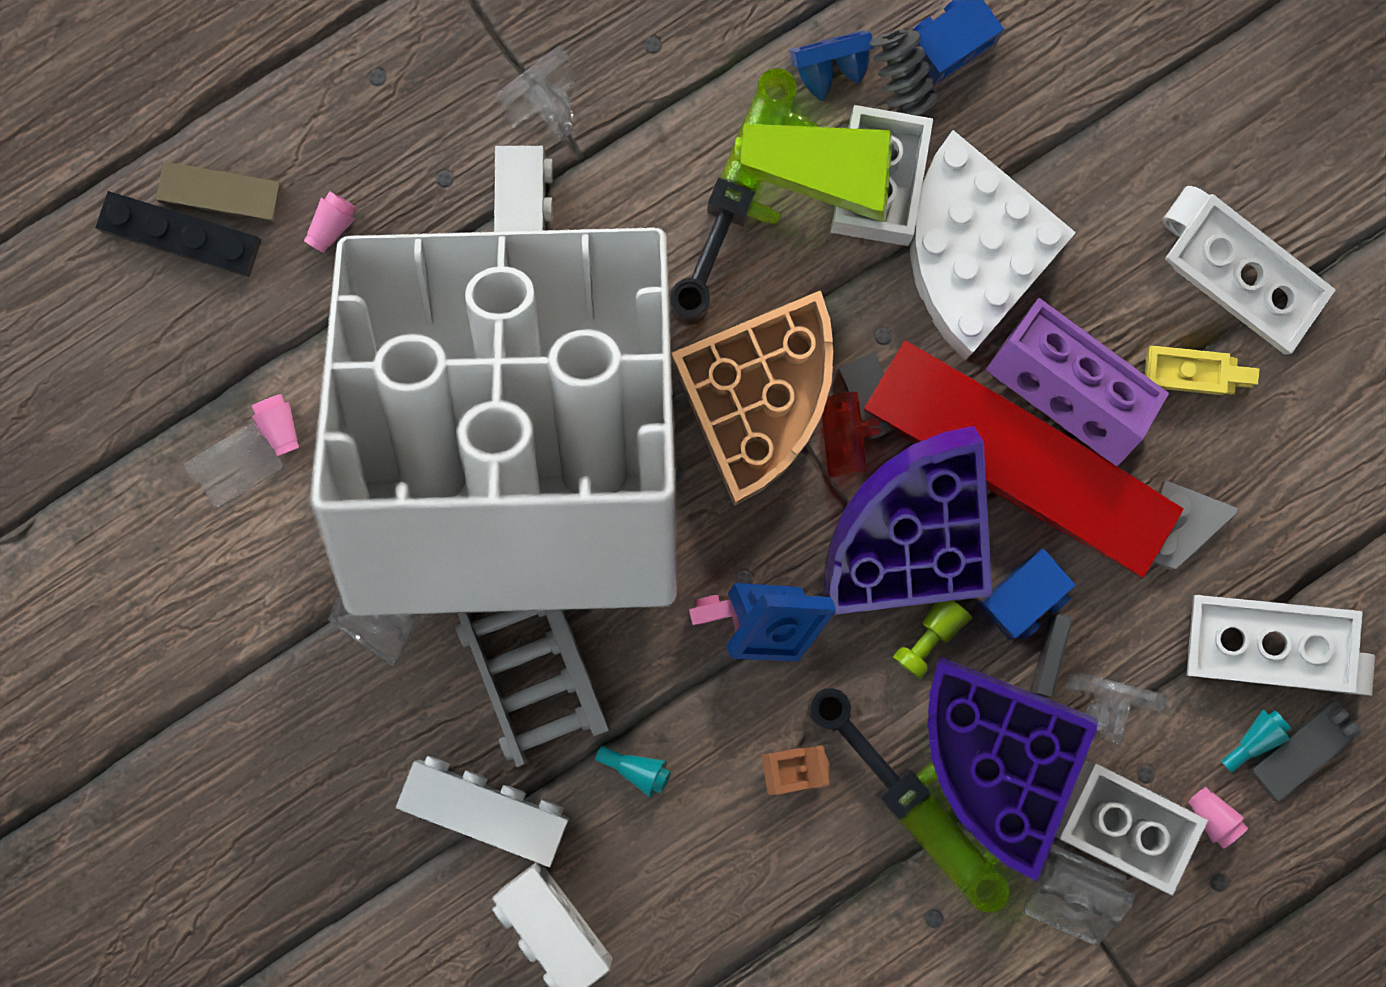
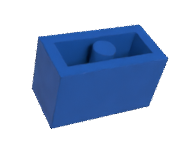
[913,0,1004,85]
[976,549,1076,640]

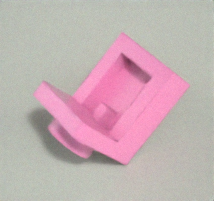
[689,595,740,632]

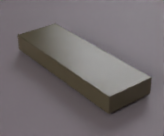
[155,161,283,223]

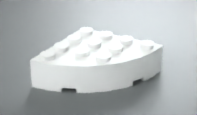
[910,130,1076,361]

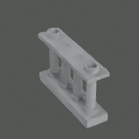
[455,609,610,767]

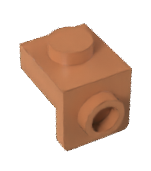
[761,745,830,795]

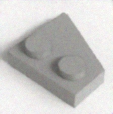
[1153,480,1238,570]

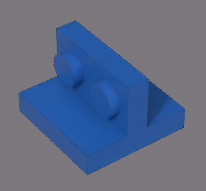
[726,583,837,661]

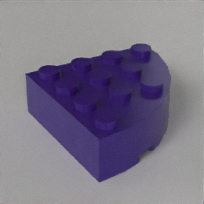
[824,426,992,615]
[928,657,1099,881]

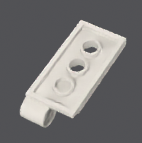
[1162,186,1336,355]
[1186,595,1375,696]

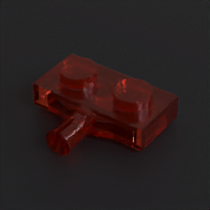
[822,392,881,478]

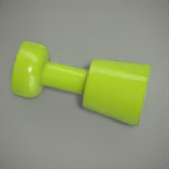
[892,600,973,680]

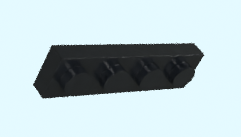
[95,191,262,277]

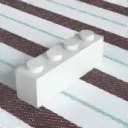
[494,146,553,232]
[396,756,570,867]

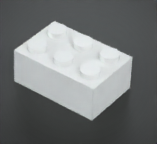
[830,105,933,246]
[1055,761,1208,896]
[493,862,612,987]

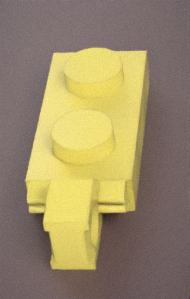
[1145,346,1259,395]

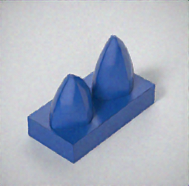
[789,30,875,101]

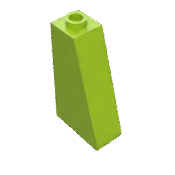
[735,124,893,221]

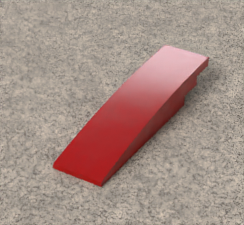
[864,340,1184,579]

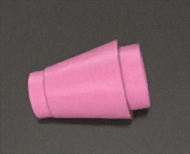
[304,191,357,253]
[251,394,299,456]
[1187,786,1248,849]

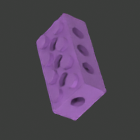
[986,298,1169,466]

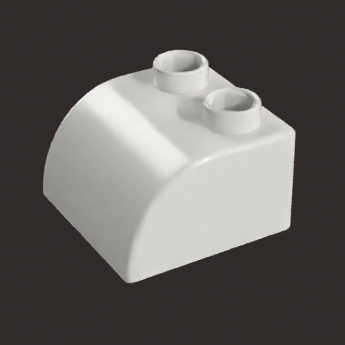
[312,228,677,615]

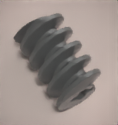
[869,30,938,116]

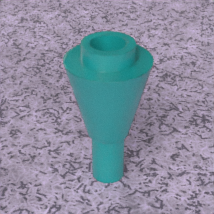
[1221,709,1292,773]
[595,746,671,798]

